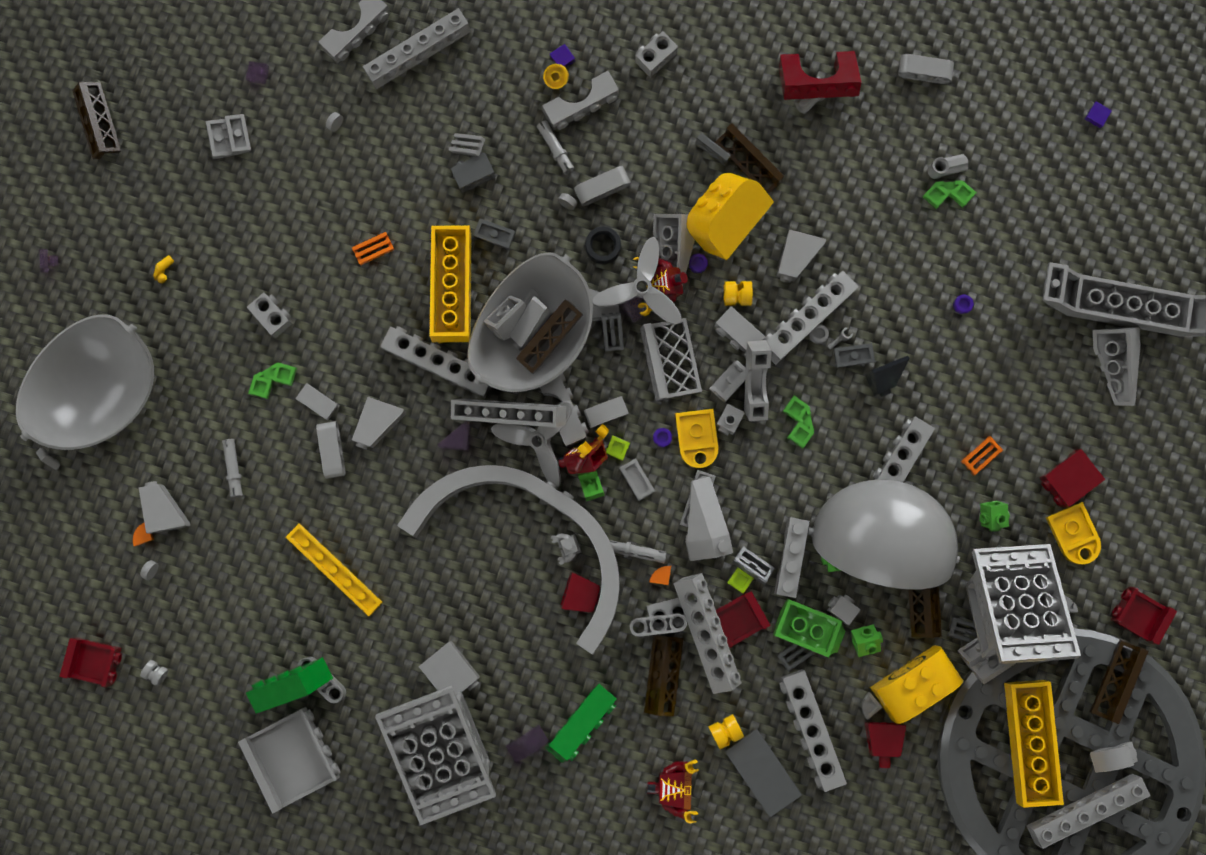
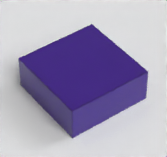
[550,44,575,67]
[1084,101,1112,128]

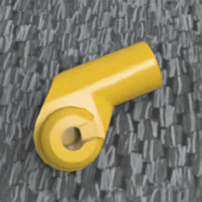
[153,255,174,284]

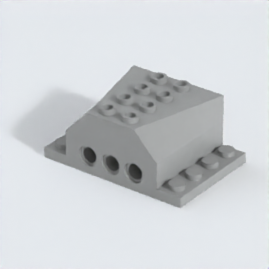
[966,544,1081,664]
[375,686,496,825]

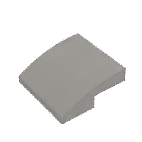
[206,114,251,159]
[957,637,1016,684]

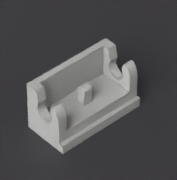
[709,361,746,403]

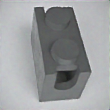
[450,152,496,193]

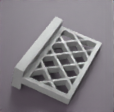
[640,318,702,402]

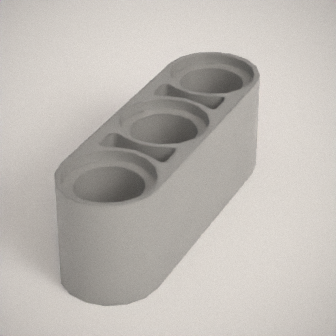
[898,54,954,84]
[574,166,631,206]
[316,421,345,479]
[630,613,687,637]
[298,657,346,703]

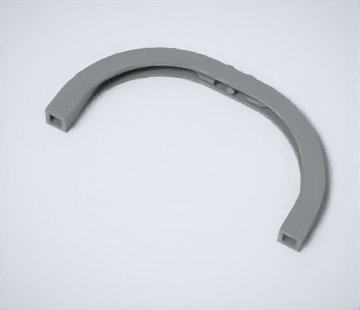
[397,465,620,655]

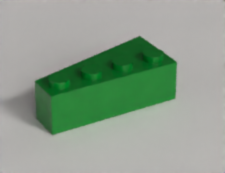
[246,657,333,714]
[545,684,617,763]

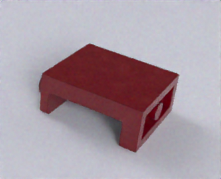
[1039,449,1105,508]
[1111,587,1177,645]
[716,591,771,648]
[59,637,122,688]

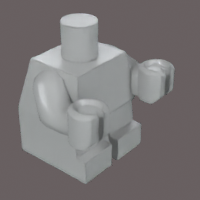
[550,533,582,565]

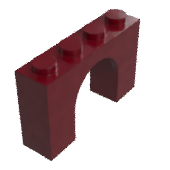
[779,51,862,100]

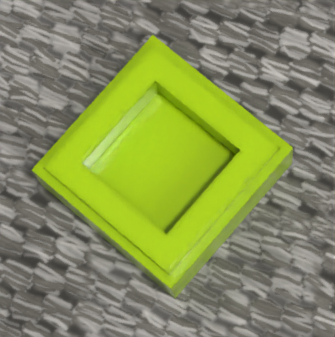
[606,436,630,461]
[727,567,754,594]

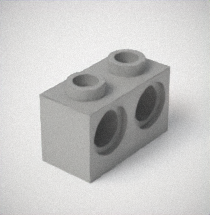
[635,31,678,78]
[247,292,293,338]
[646,598,686,630]

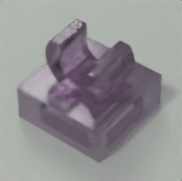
[246,61,269,84]
[39,249,59,272]

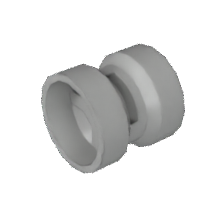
[140,660,169,687]

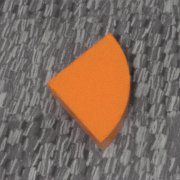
[133,523,154,547]
[649,566,671,585]

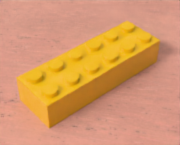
[430,225,471,343]
[1004,680,1064,808]

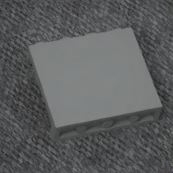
[238,707,341,814]

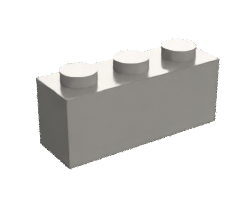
[714,306,765,358]

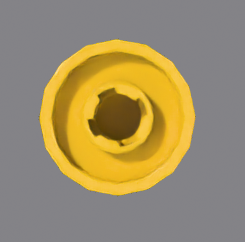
[543,64,569,89]
[724,281,753,306]
[708,714,744,750]

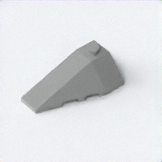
[653,214,695,286]
[1093,327,1140,406]
[685,476,733,561]

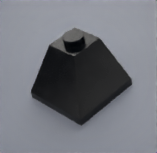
[865,356,910,397]

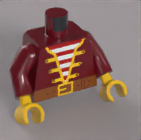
[633,257,688,316]
[558,424,609,474]
[647,760,699,824]

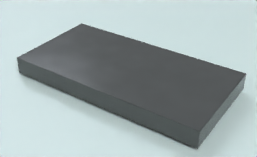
[725,728,802,818]

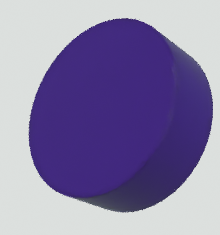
[689,253,708,273]
[953,294,974,314]
[653,428,672,447]

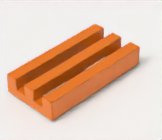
[352,232,395,266]
[960,436,1003,476]

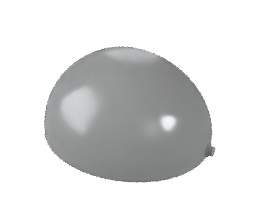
[467,252,593,392]
[16,315,154,450]
[807,480,960,589]

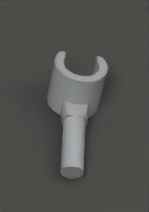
[827,328,853,349]

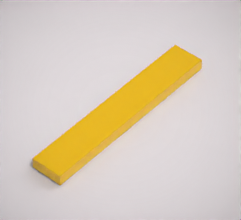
[285,523,383,617]

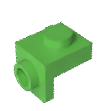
[578,470,605,502]

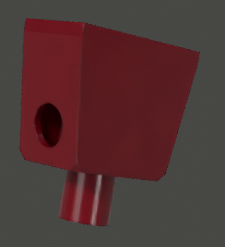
[560,572,600,612]
[865,722,906,768]

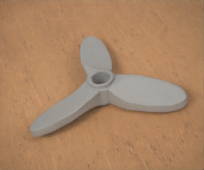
[592,237,681,324]
[491,401,573,487]

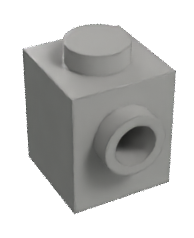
[716,404,744,436]
[827,595,861,625]

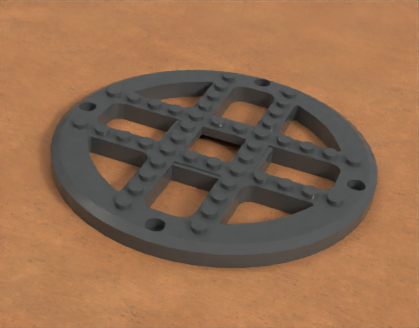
[937,629,1206,855]

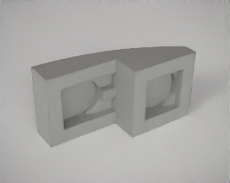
[584,396,629,428]

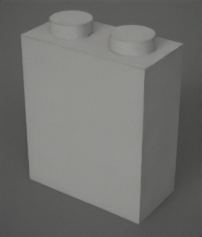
[419,641,480,694]

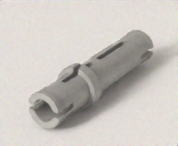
[537,120,575,174]
[222,439,243,498]
[610,540,667,564]

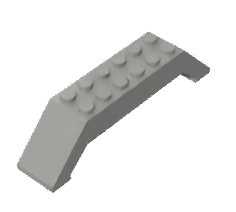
[1042,262,1206,336]

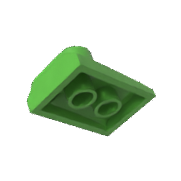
[773,599,846,658]

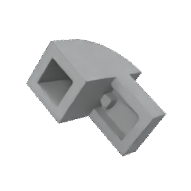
[1090,742,1138,773]

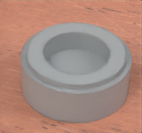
[326,112,343,132]
[558,193,577,210]
[809,324,829,344]
[140,560,159,581]

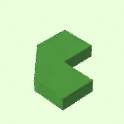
[923,180,977,209]
[248,362,297,399]
[782,396,814,449]

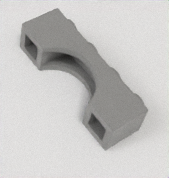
[319,0,390,64]
[542,71,619,131]
[744,340,771,421]
[540,373,589,448]
[774,517,810,598]

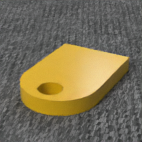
[675,409,718,468]
[1045,502,1101,564]

